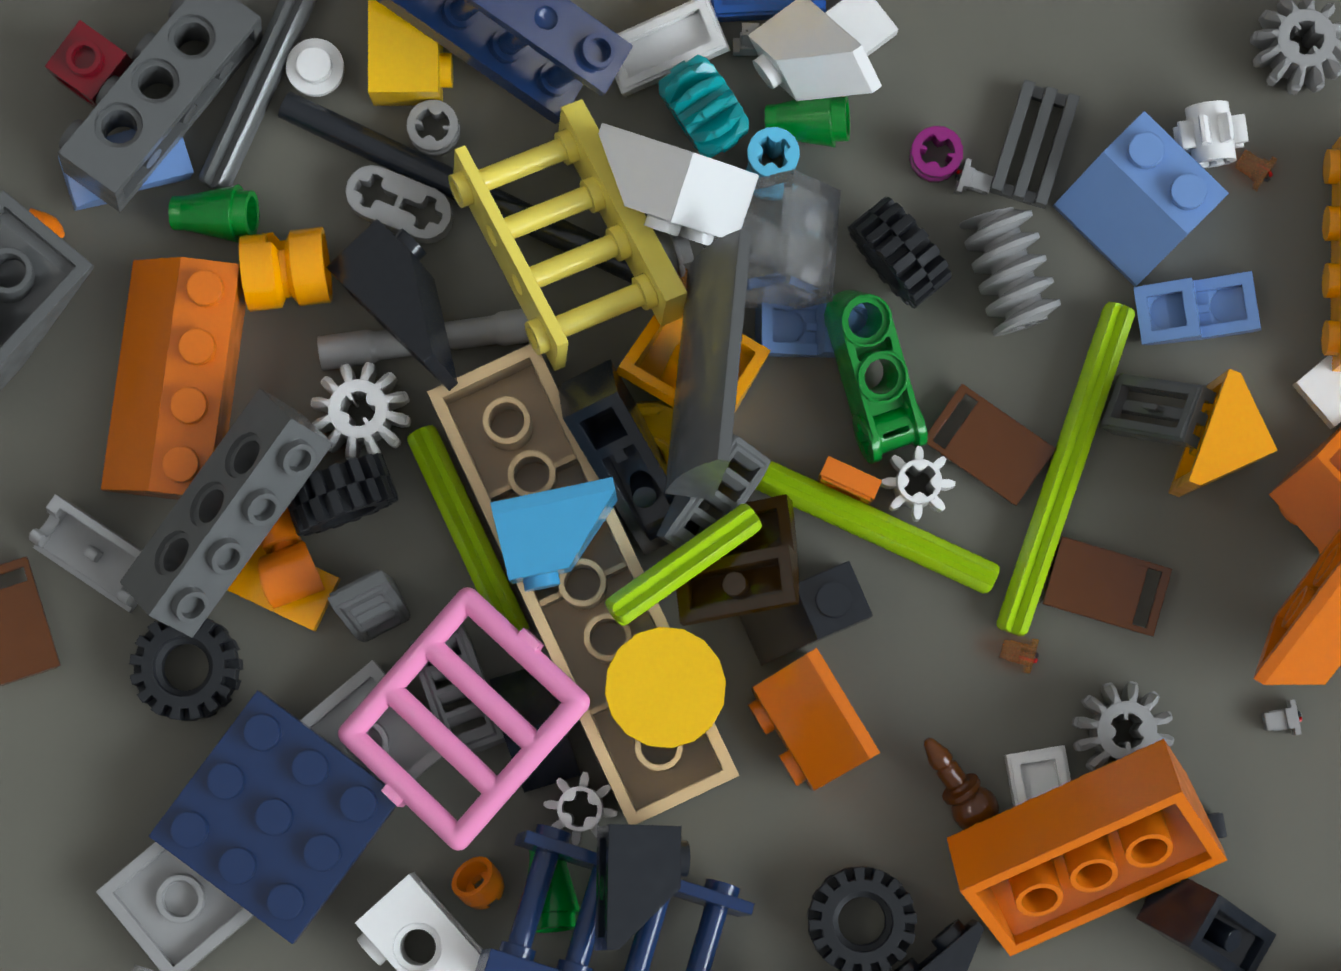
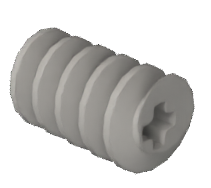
[959,207,1061,337]

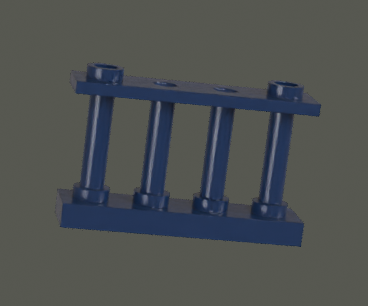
[376,0,633,124]
[475,824,755,971]

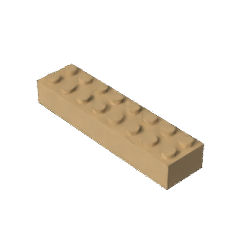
[427,344,739,825]

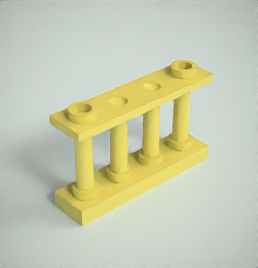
[448,99,687,371]

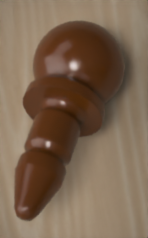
[924,737,999,830]

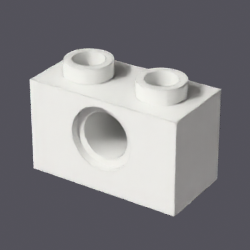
[355,872,482,971]

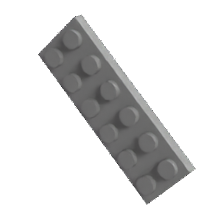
[96,660,442,971]

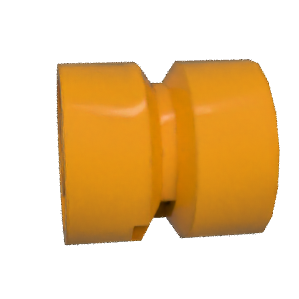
[239,227,333,312]

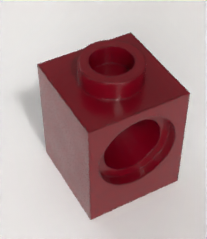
[45,20,133,108]

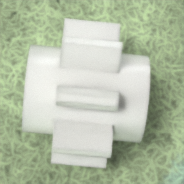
[1173,100,1249,168]
[880,446,955,522]
[543,771,618,846]

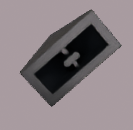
[490,669,581,793]

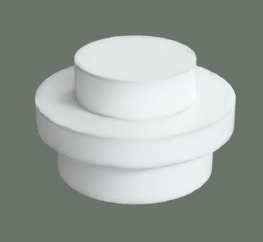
[286,38,345,97]

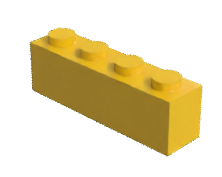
[368,0,453,106]

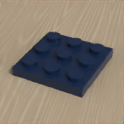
[149,690,397,944]

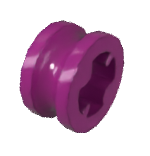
[909,126,963,183]

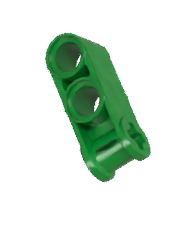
[824,290,928,464]

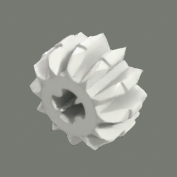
[310,362,411,460]

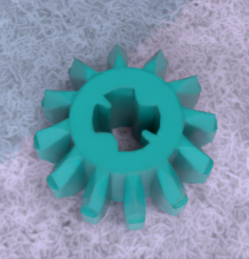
[659,54,749,158]

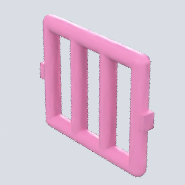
[338,587,590,851]

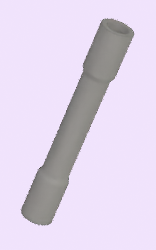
[317,308,530,371]

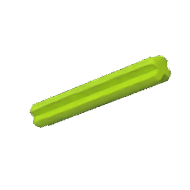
[407,425,529,631]

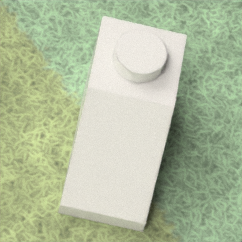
[748,0,882,101]

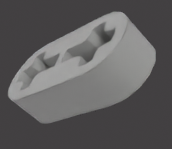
[345,165,454,244]

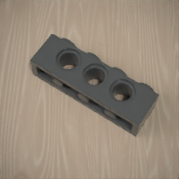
[58,0,263,212]
[120,388,333,638]

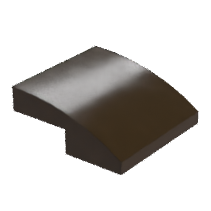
[676,494,799,626]

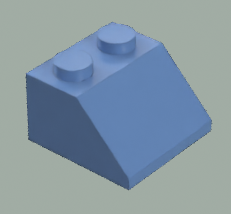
[1053,111,1229,287]

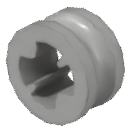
[407,100,460,156]

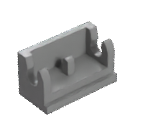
[29,494,142,613]

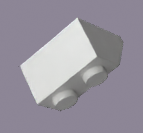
[598,123,759,246]

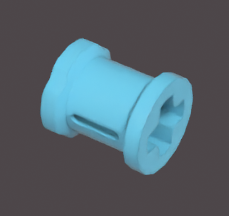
[746,127,800,193]

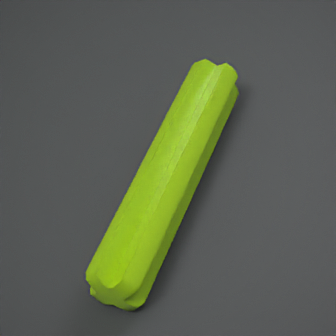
[605,503,762,626]

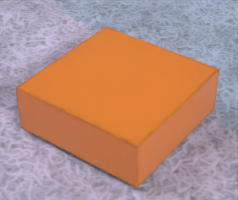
[817,456,882,505]

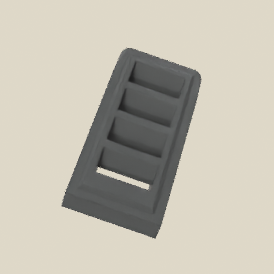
[657,434,771,549]
[328,569,411,642]
[409,624,506,754]

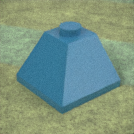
[490,477,618,592]

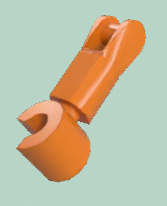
[258,507,325,609]

